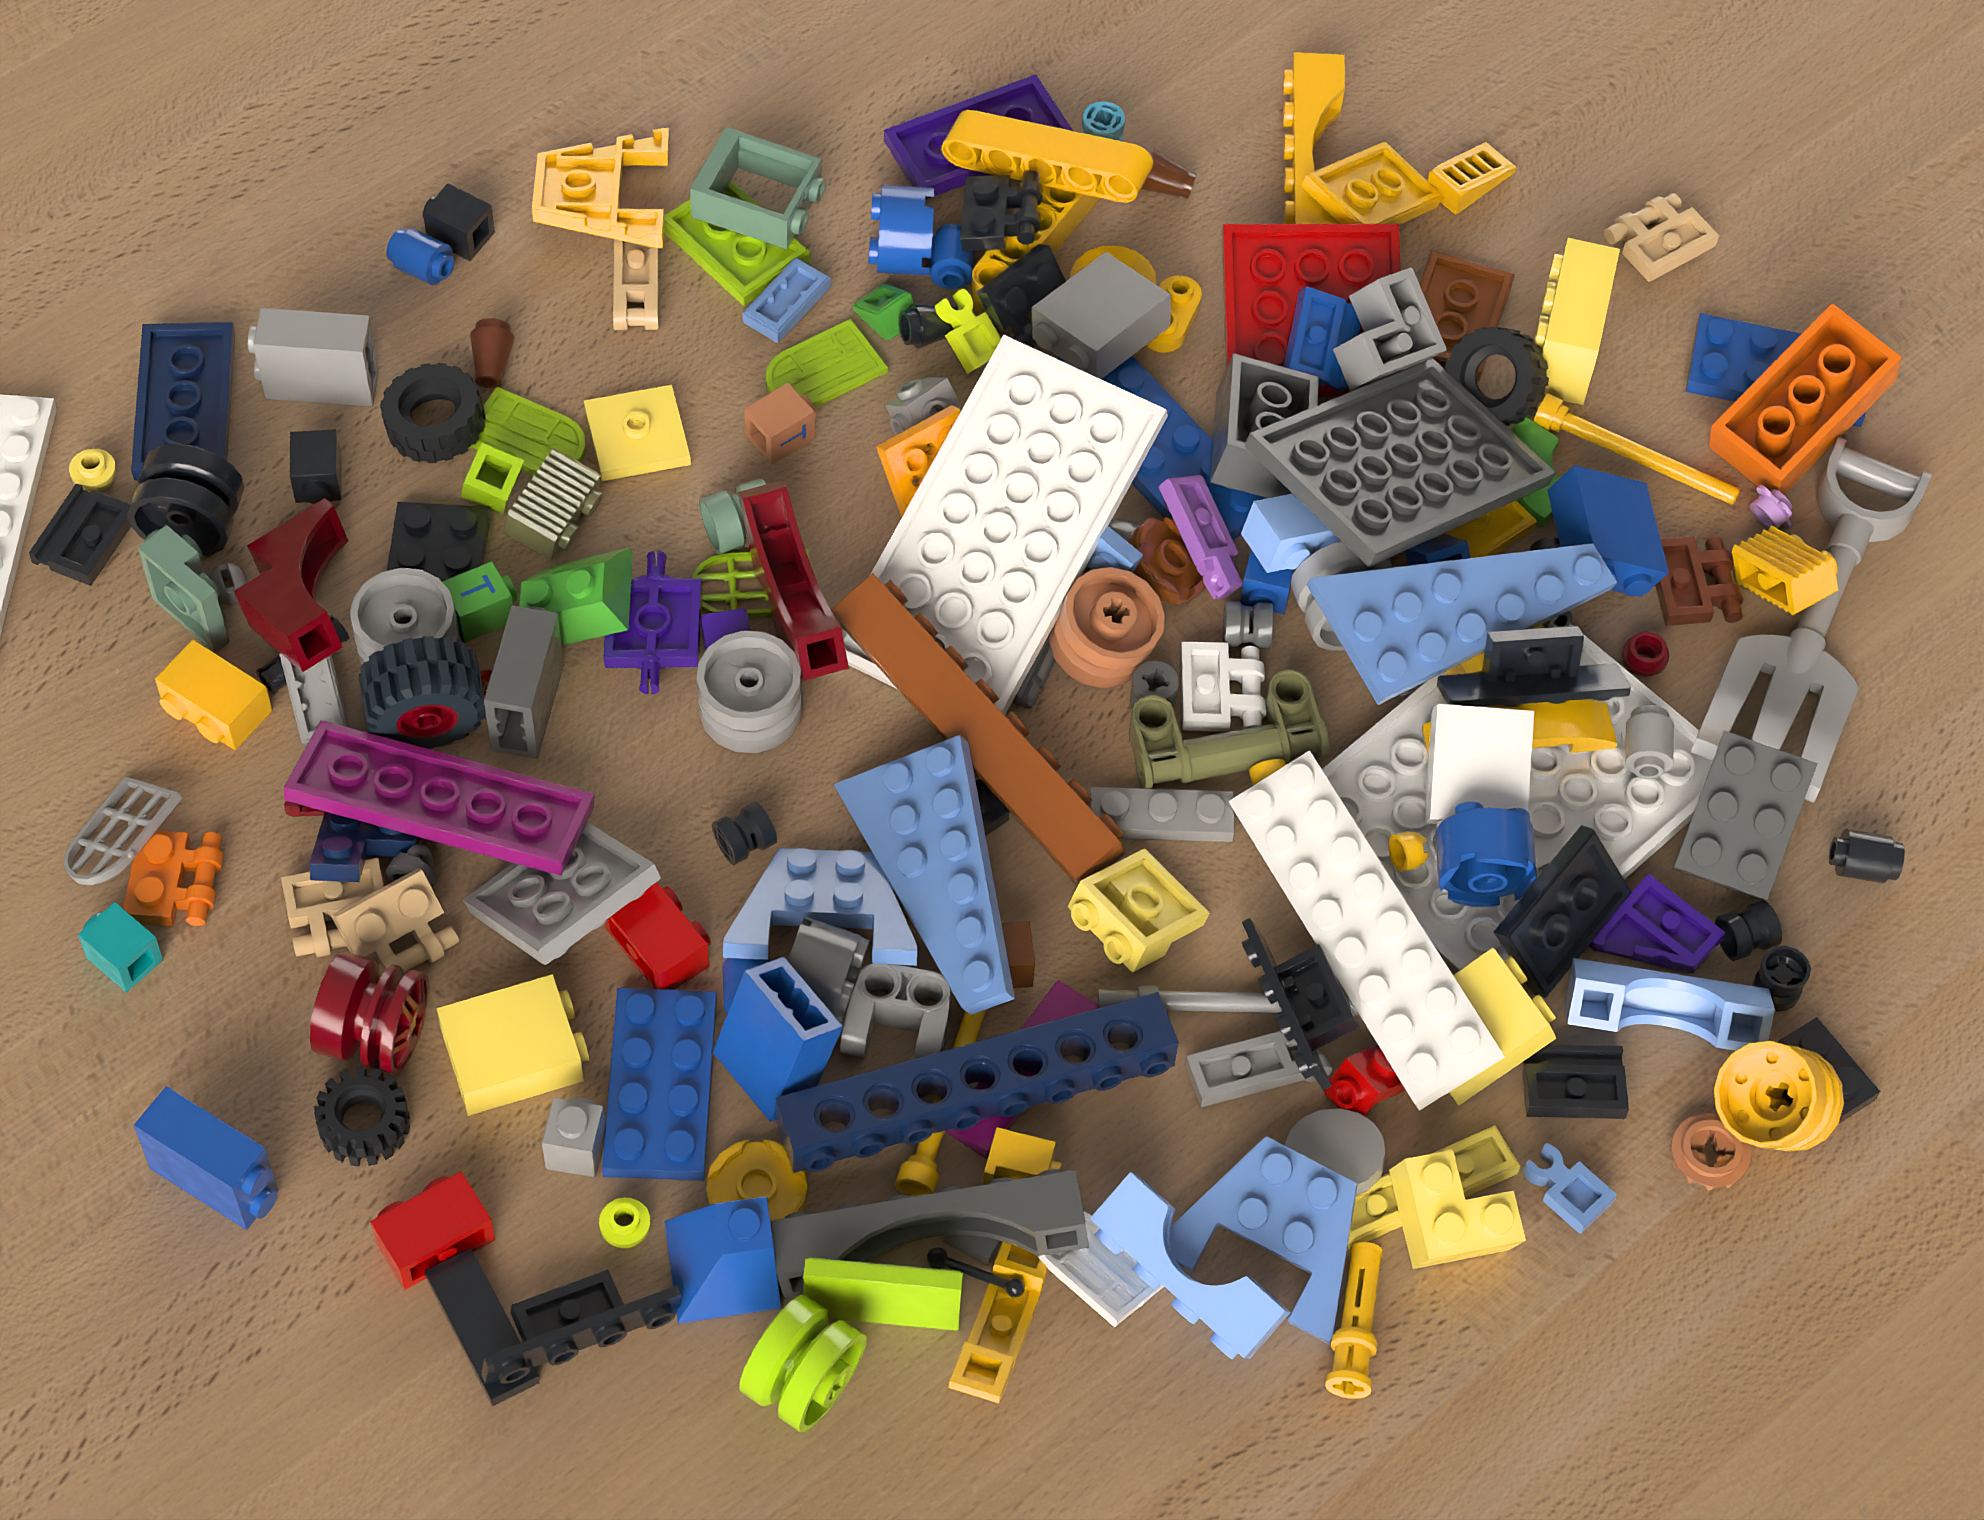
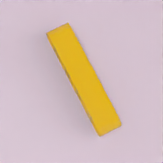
[941,110,1153,203]
[971,186,1100,315]

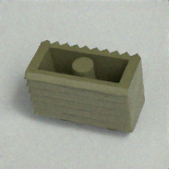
[504,448,603,559]

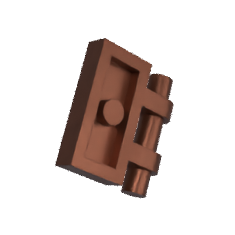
[1655,536,1743,626]

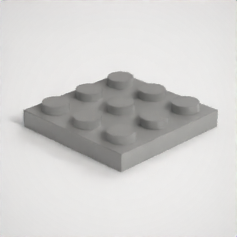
[463,822,661,965]

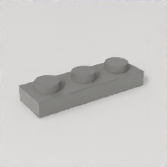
[1090,787,1234,842]

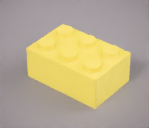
[1534,238,1620,405]

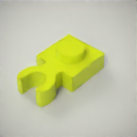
[935,288,1001,374]

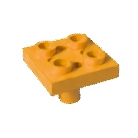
[876,405,961,517]

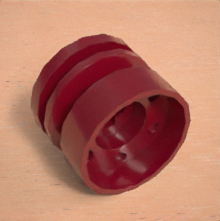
[310,951,429,1075]

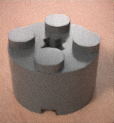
[788,916,869,1025]

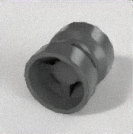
[1223,601,1273,649]

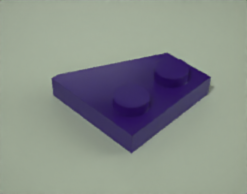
[1589,873,1725,973]

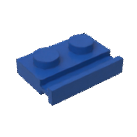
[1283,286,1360,393]

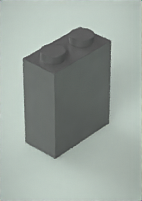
[484,606,564,759]

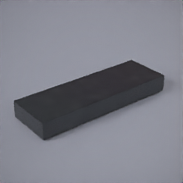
[424,1249,540,1407]

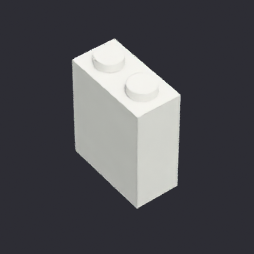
[1425,704,1534,829]

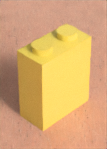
[1449,947,1556,1106]
[437,974,589,1116]

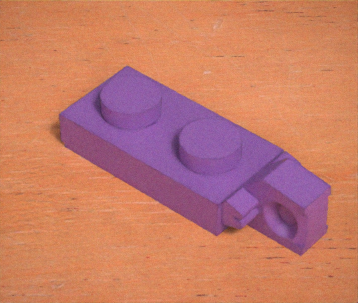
[1158,475,1243,599]

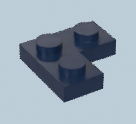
[309,812,421,882]

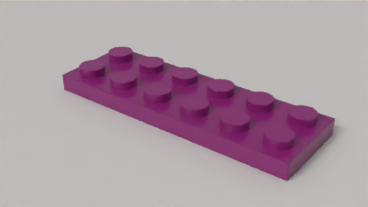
[283,720,595,876]

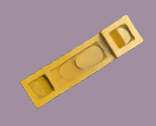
[1422,699,1617,757]
[948,1242,1049,1403]

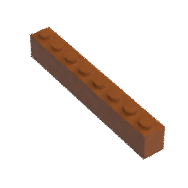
[830,573,1125,886]

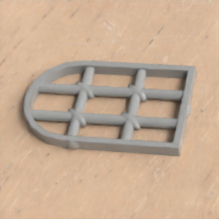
[63,777,182,885]

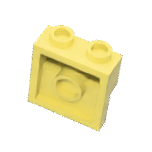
[1068,848,1210,973]

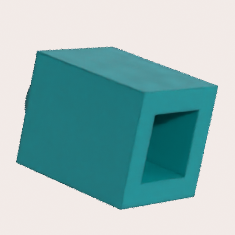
[78,902,163,993]

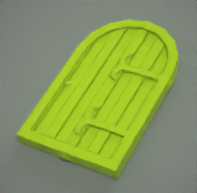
[766,319,888,407]
[470,387,586,475]

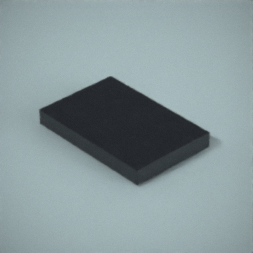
[1494,825,1632,999]

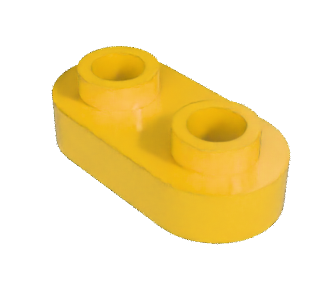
[1146,275,1202,353]

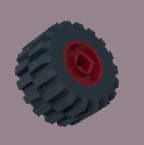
[359,636,486,749]

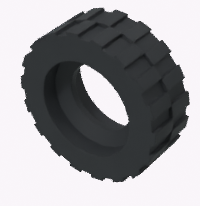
[1445,326,1549,426]
[380,363,486,463]

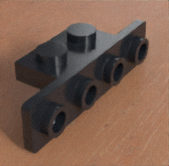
[1437,626,1631,707]
[1241,917,1360,1090]
[481,1270,683,1384]

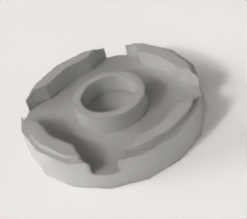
[1285,1108,1386,1196]

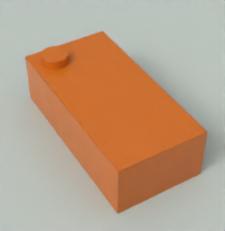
[1709,303,1902,495]

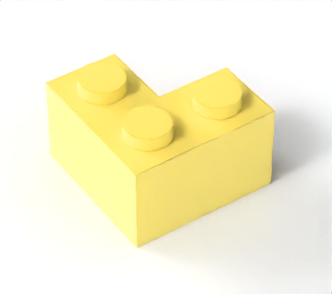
[1389,1150,1526,1269]

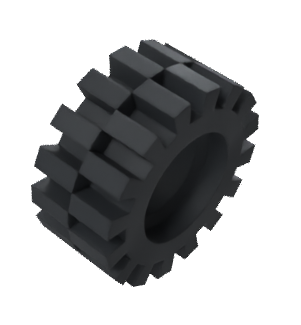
[314,1067,410,1167]

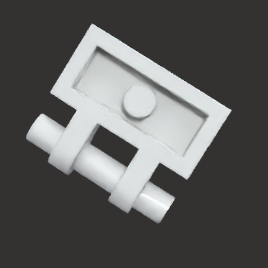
[1180,642,1266,732]

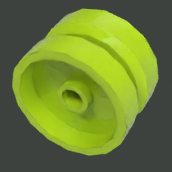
[739,1294,867,1433]

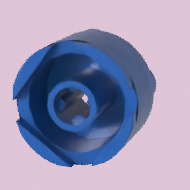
[868,185,934,276]
[1435,802,1537,907]

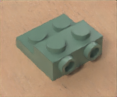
[138,525,229,653]

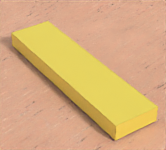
[1347,1125,1520,1251]

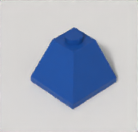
[665,1196,781,1324]

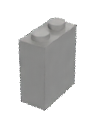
[1032,252,1171,379]
[248,308,379,407]

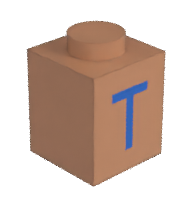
[744,383,817,464]

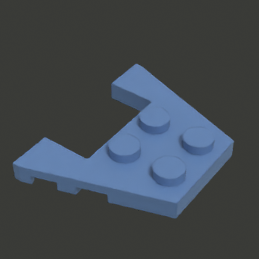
[723,848,917,966]
[1170,1136,1357,1345]

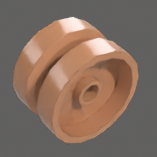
[1049,567,1165,688]

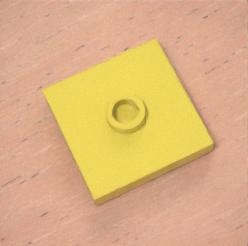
[584,385,691,481]

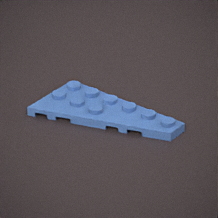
[834,735,1015,1015]

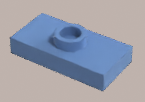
[742,257,831,343]

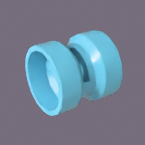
[1082,101,1125,141]

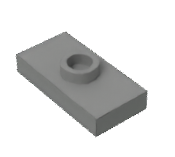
[280,653,350,747]

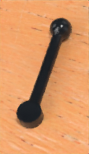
[927,1247,1025,1298]

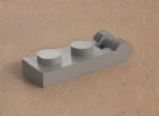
[1185,1031,1332,1107]

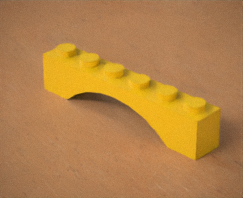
[1282,52,1345,224]

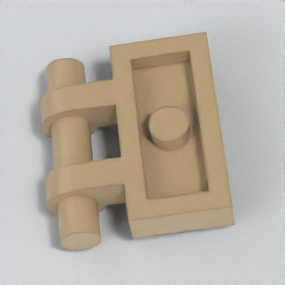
[1604,193,1719,282]
[281,858,384,958]
[331,868,459,979]

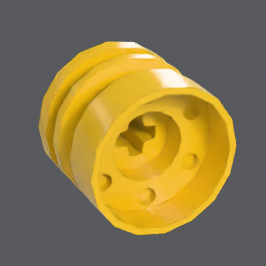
[1714,1041,1844,1152]

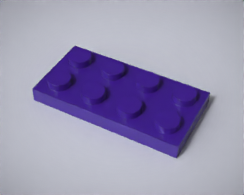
[884,74,1073,200]

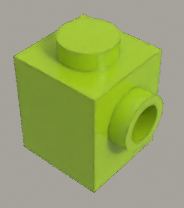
[460,442,524,515]

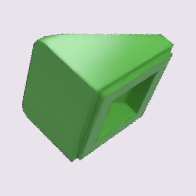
[852,283,914,340]

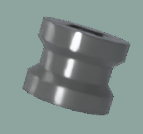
[1130,660,1179,709]

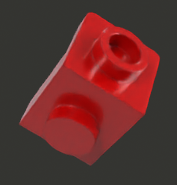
[1324,1045,1406,1117]

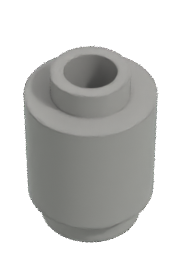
[1625,705,1674,779]

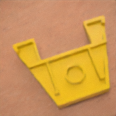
[532,128,670,248]

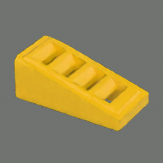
[1427,142,1516,215]

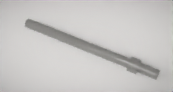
[1098,985,1360,1015]

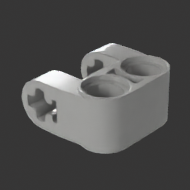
[840,963,950,1059]

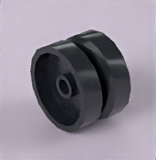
[127,444,245,556]

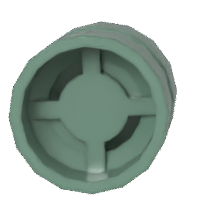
[699,478,766,554]

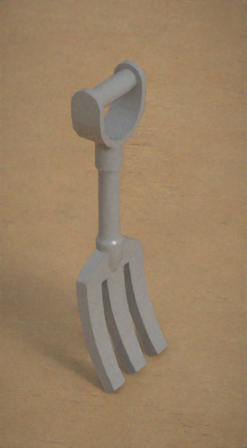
[1691,437,1932,803]

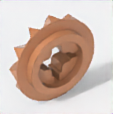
[1669,1114,1752,1191]

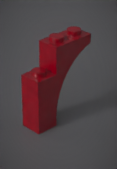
[738,480,849,681]
[234,498,348,672]

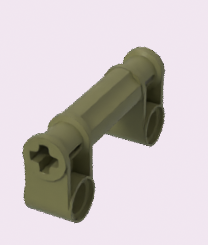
[1129,669,1329,789]

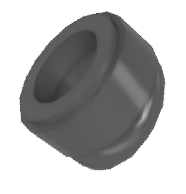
[386,844,437,888]

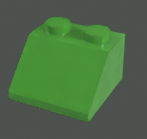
[519,547,633,646]

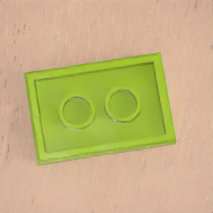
[664,180,811,306]
[803,1257,963,1331]

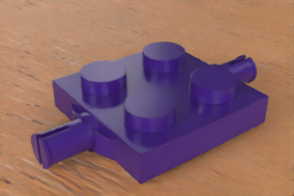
[603,551,703,694]

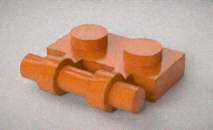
[123,829,224,927]

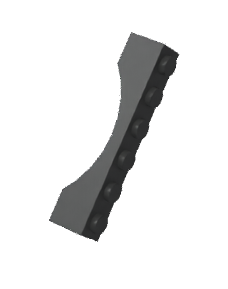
[771,1169,1089,1299]

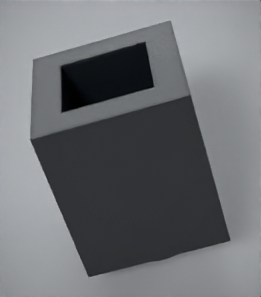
[423,183,495,261]
[290,429,342,504]

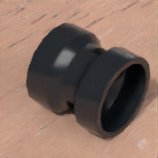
[712,801,777,865]
[1715,900,1782,961]
[1752,946,1811,1012]

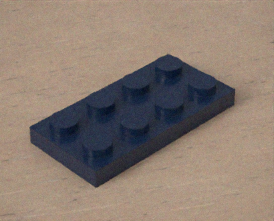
[131,322,235,481]

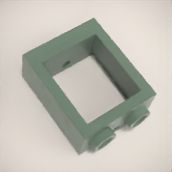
[690,127,826,249]

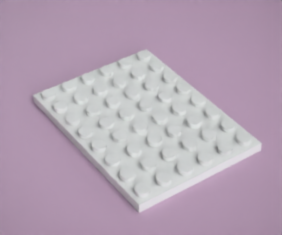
[1322,623,1712,975]

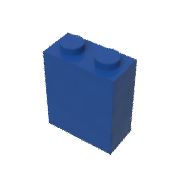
[1547,465,1669,597]
[713,957,843,1122]
[133,1086,278,1230]

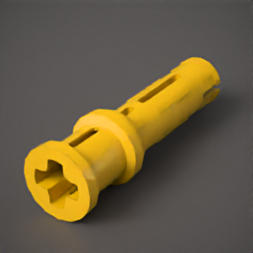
[1325,1242,1383,1399]

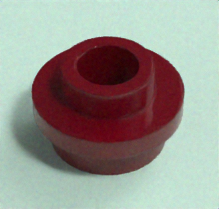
[1622,631,1669,676]

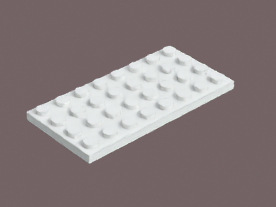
[841,335,1168,716]

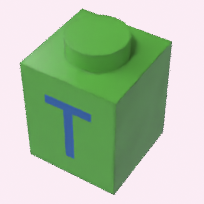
[442,561,518,643]

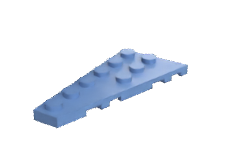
[1306,543,1617,705]

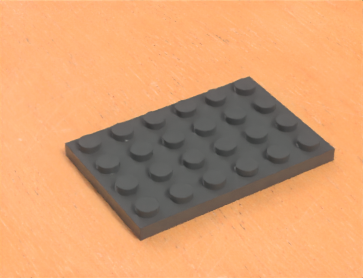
[1244,359,1556,567]

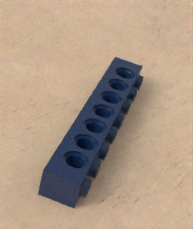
[775,992,1179,1173]

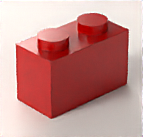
[605,882,711,990]
[370,1171,495,1290]

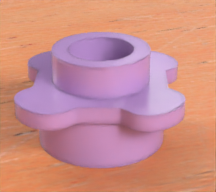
[1750,485,1792,529]

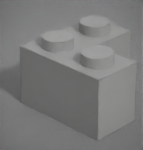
[1333,267,1447,391]

